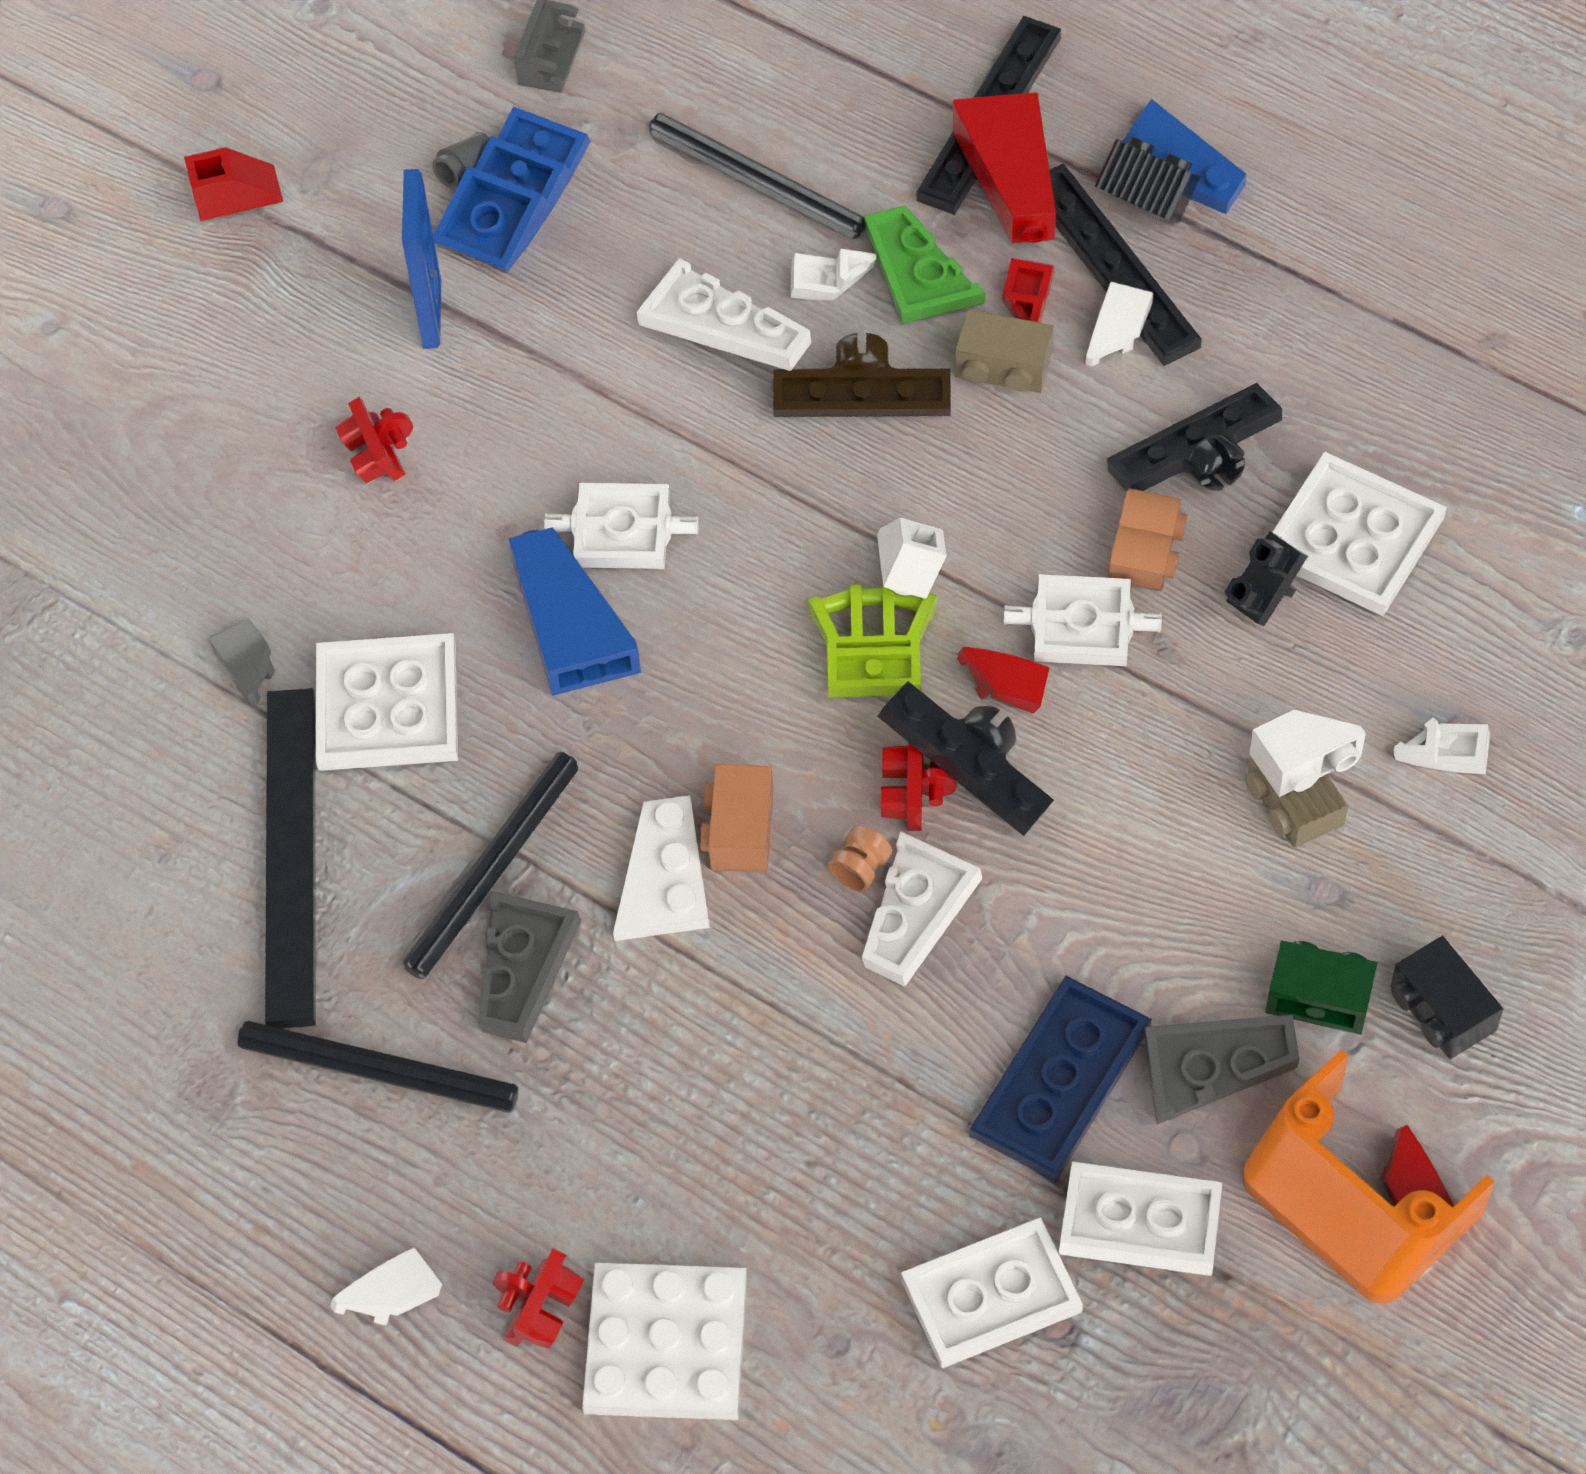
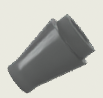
[433,132,489,188]

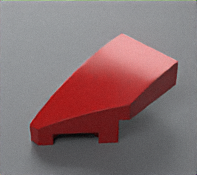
[1002,258,1054,323]
[957,647,1050,714]
[1380,1125,1454,1208]

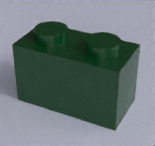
[1265,940,1378,1035]

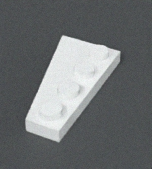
[636,258,811,371]

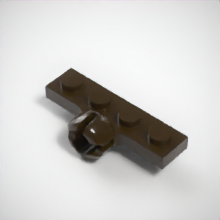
[773,333,951,417]

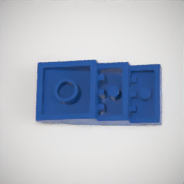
[433,106,591,272]

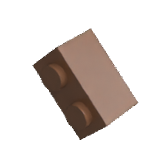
[701,764,774,872]

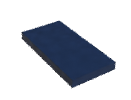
[969,975,1152,1182]

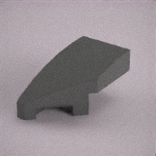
[208,618,275,706]

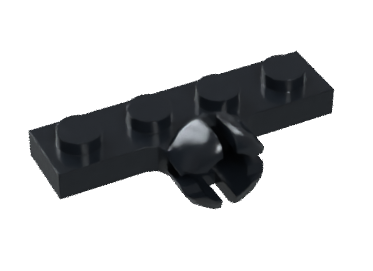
[1107,383,1282,491]
[877,681,1054,836]

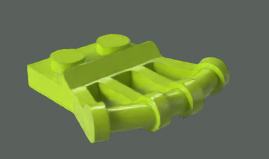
[806,583,939,698]

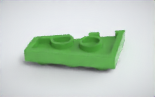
[864,205,985,324]

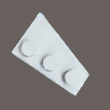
[613,795,709,941]
[862,831,982,986]

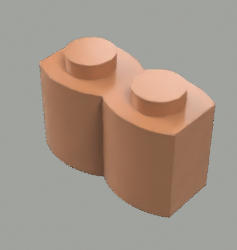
[1108,488,1188,591]

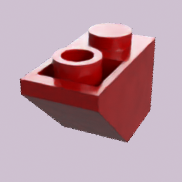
[184,147,283,221]

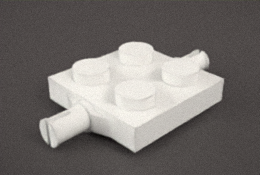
[544,483,699,569]
[1004,574,1162,666]

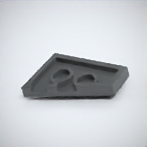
[478,891,581,1043]
[1144,1015,1300,1124]

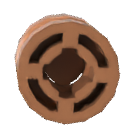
[827,825,892,892]

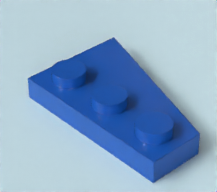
[1123,99,1246,214]

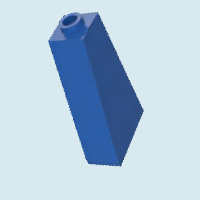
[509,527,641,696]

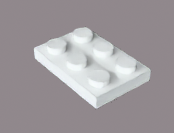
[1059,1162,1223,1276]
[901,1217,1083,1369]

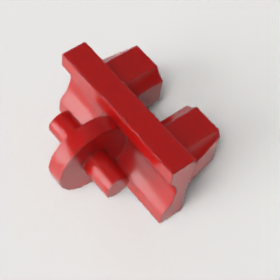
[335,397,413,483]
[881,742,957,831]
[492,1248,584,1349]

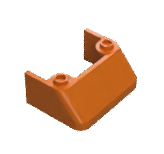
[1243,1049,1495,1304]

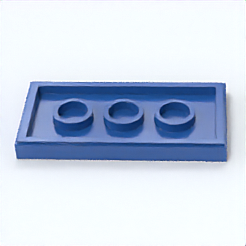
[402,169,442,349]

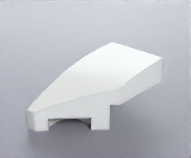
[790,249,876,300]
[1086,282,1153,366]
[1393,717,1490,774]
[330,1247,442,1325]

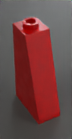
[953,92,1056,243]

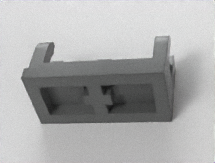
[514,0,585,93]

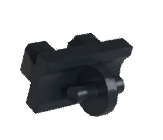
[1224,531,1308,626]

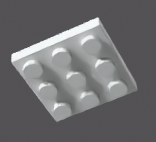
[1273,451,1447,616]
[316,633,458,771]
[583,1263,747,1420]

